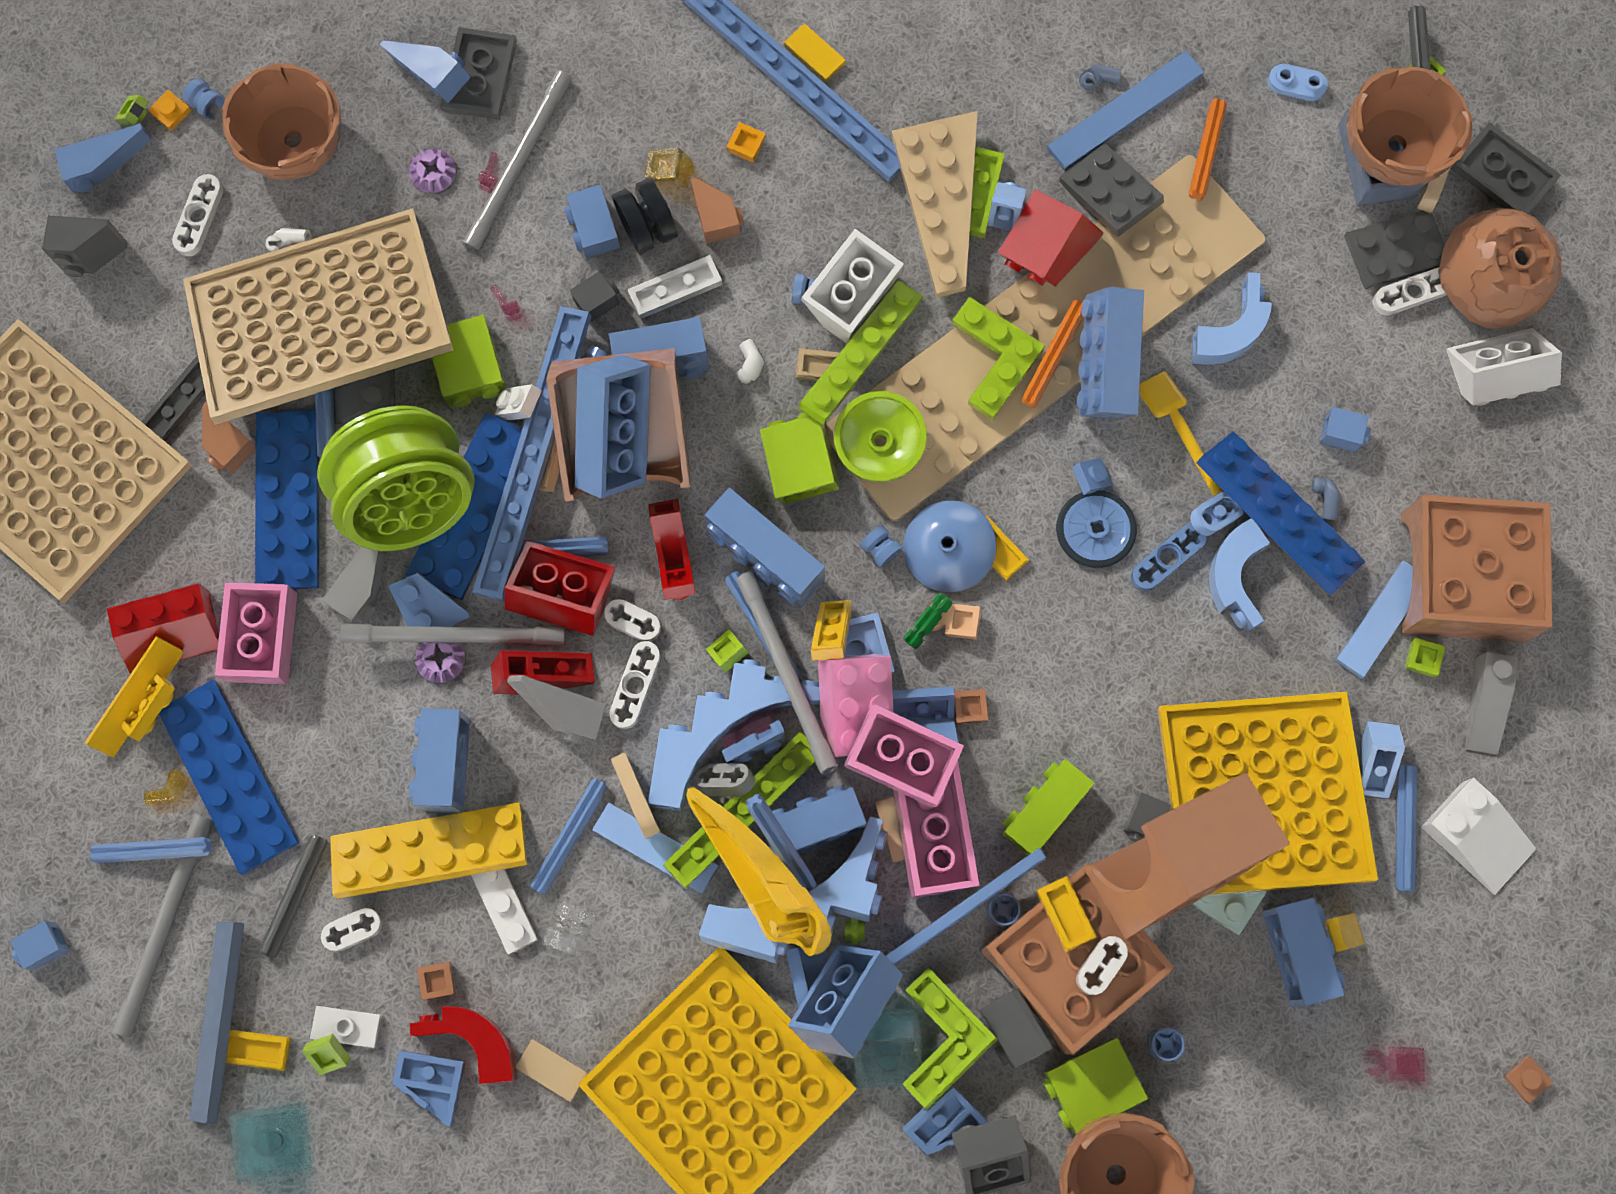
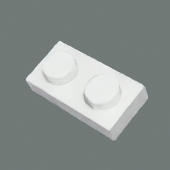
[494,384,542,421]

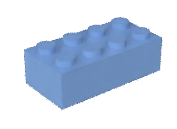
[1077,287,1144,419]
[575,355,651,498]
[704,488,825,608]

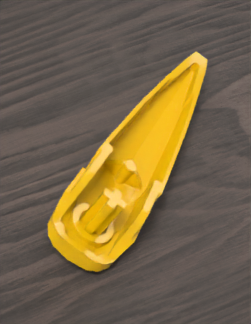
[686,787,832,956]

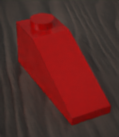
[491,650,595,695]

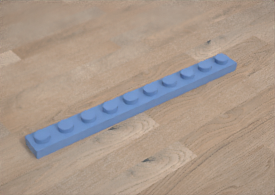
[681,0,901,183]
[472,306,592,602]

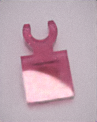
[721,714,773,749]
[1365,1047,1425,1082]

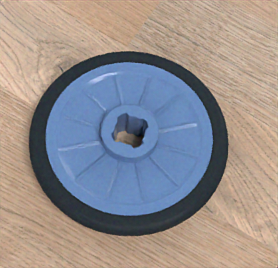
[1056,490,1137,568]

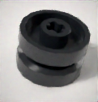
[611,177,678,255]

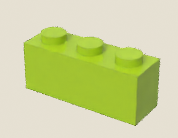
[1002,759,1095,856]

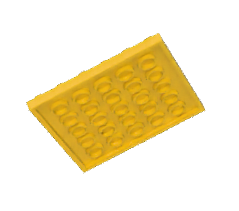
[1157,692,1378,896]
[578,947,857,1194]

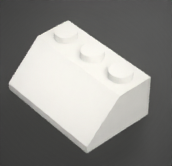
[801,229,904,344]
[1446,328,1562,406]

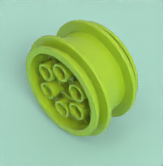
[317,406,475,551]

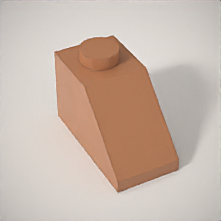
[690,178,744,244]
[202,402,256,474]

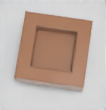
[954,689,988,724]
[417,962,456,1001]
[1504,1056,1553,1104]

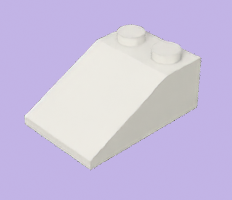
[1421,777,1536,895]

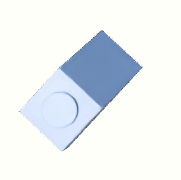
[988,182,1027,231]
[1359,721,1405,799]

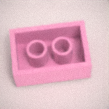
[215,582,298,684]
[818,654,893,757]
[844,704,964,807]

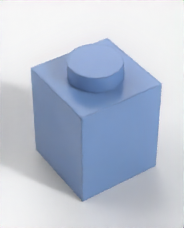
[1320,407,1371,453]
[10,921,70,970]

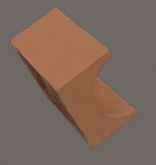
[546,348,690,502]
[1401,495,1552,642]
[1084,773,1290,939]
[980,863,1175,1054]

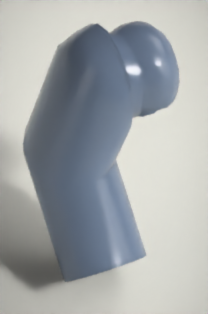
[1079,64,1122,90]
[1312,477,1341,520]

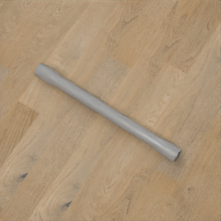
[462,70,572,252]
[736,572,838,775]
[340,624,564,645]
[111,814,213,1037]

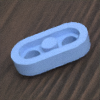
[1268,64,1328,101]
[1190,491,1244,536]

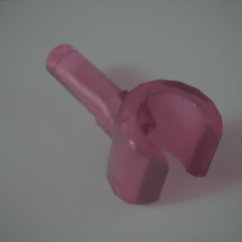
[478,152,498,193]
[490,285,522,321]

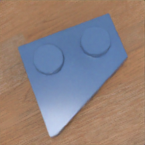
[389,572,471,627]
[722,720,785,765]
[392,1050,466,1126]
[902,1085,989,1155]

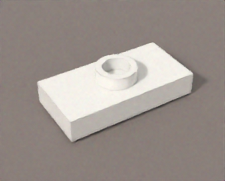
[310,1006,382,1048]

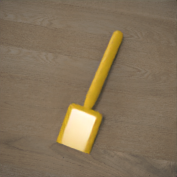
[1139,372,1224,496]

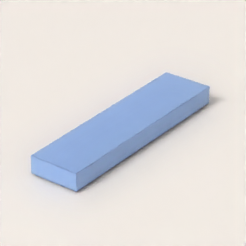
[1335,561,1413,679]
[592,802,719,894]

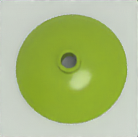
[834,391,927,482]

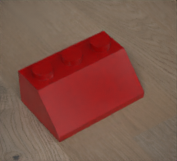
[504,541,615,636]
[106,583,219,674]

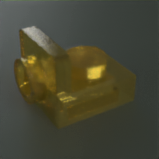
[644,148,694,187]

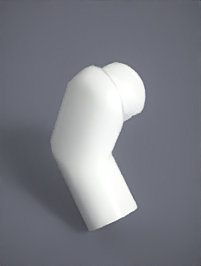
[265,228,312,252]
[737,339,764,384]

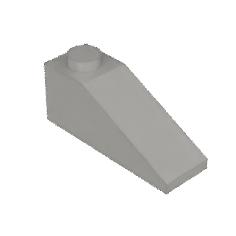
[321,547,386,624]
[1465,652,1518,755]
[507,675,606,744]

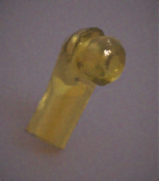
[144,769,188,807]

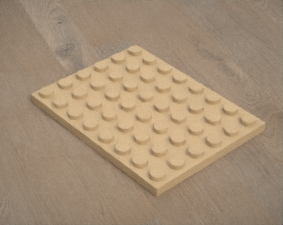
[183,208,454,425]
[0,319,193,604]

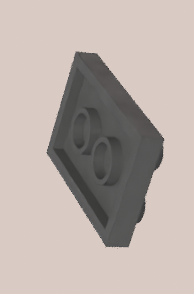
[440,27,517,120]
[1450,122,1561,214]
[1059,143,1164,237]
[1344,211,1445,289]

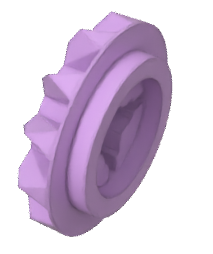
[408,147,456,193]
[415,642,465,683]

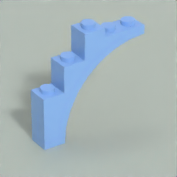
[648,659,820,811]
[699,816,887,964]

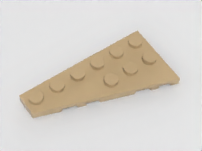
[891,111,978,298]

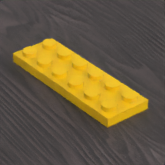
[330,802,528,899]

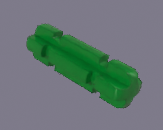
[903,593,952,649]

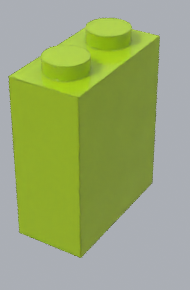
[432,314,506,407]
[760,413,841,505]
[1042,1038,1148,1134]

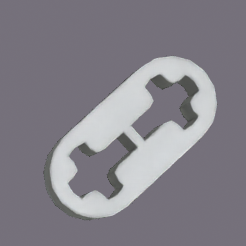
[604,599,661,642]
[321,908,383,951]
[1076,936,1128,995]

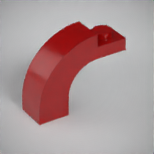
[648,498,695,600]
[410,1006,517,1084]

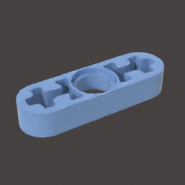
[1131,523,1207,592]

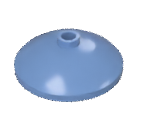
[903,501,996,593]

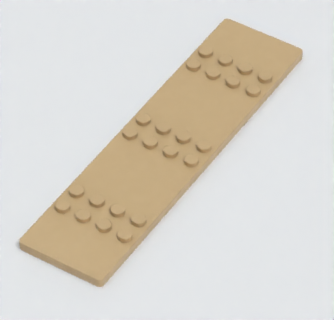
[826,155,1265,522]

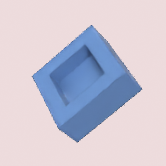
[1072,458,1113,495]

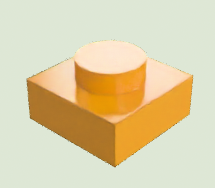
[148,90,192,131]
[726,122,766,163]

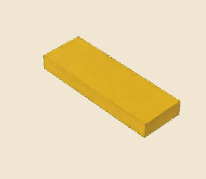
[811,600,852,661]

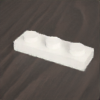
[627,255,722,319]
[471,869,538,955]

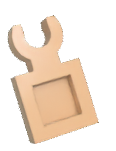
[932,604,982,640]

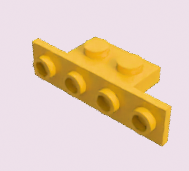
[85,636,184,758]

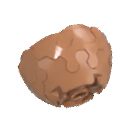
[222,64,342,180]
[1347,67,1473,187]
[1438,208,1562,329]
[1059,1113,1195,1194]

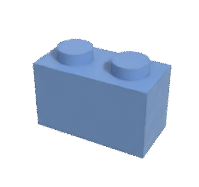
[564,185,620,258]

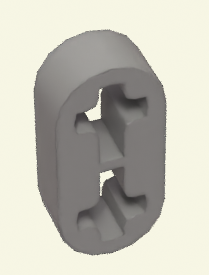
[695,763,755,796]

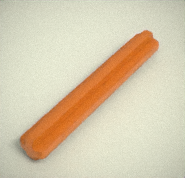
[1189,98,1227,201]
[1022,300,1083,408]

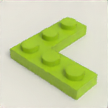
[970,147,1005,238]
[952,297,1045,420]
[903,967,998,1110]

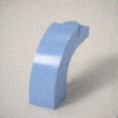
[1192,272,1272,365]
[1209,518,1270,633]

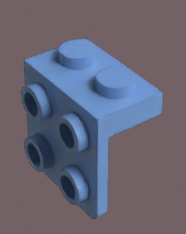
[892,687,958,743]

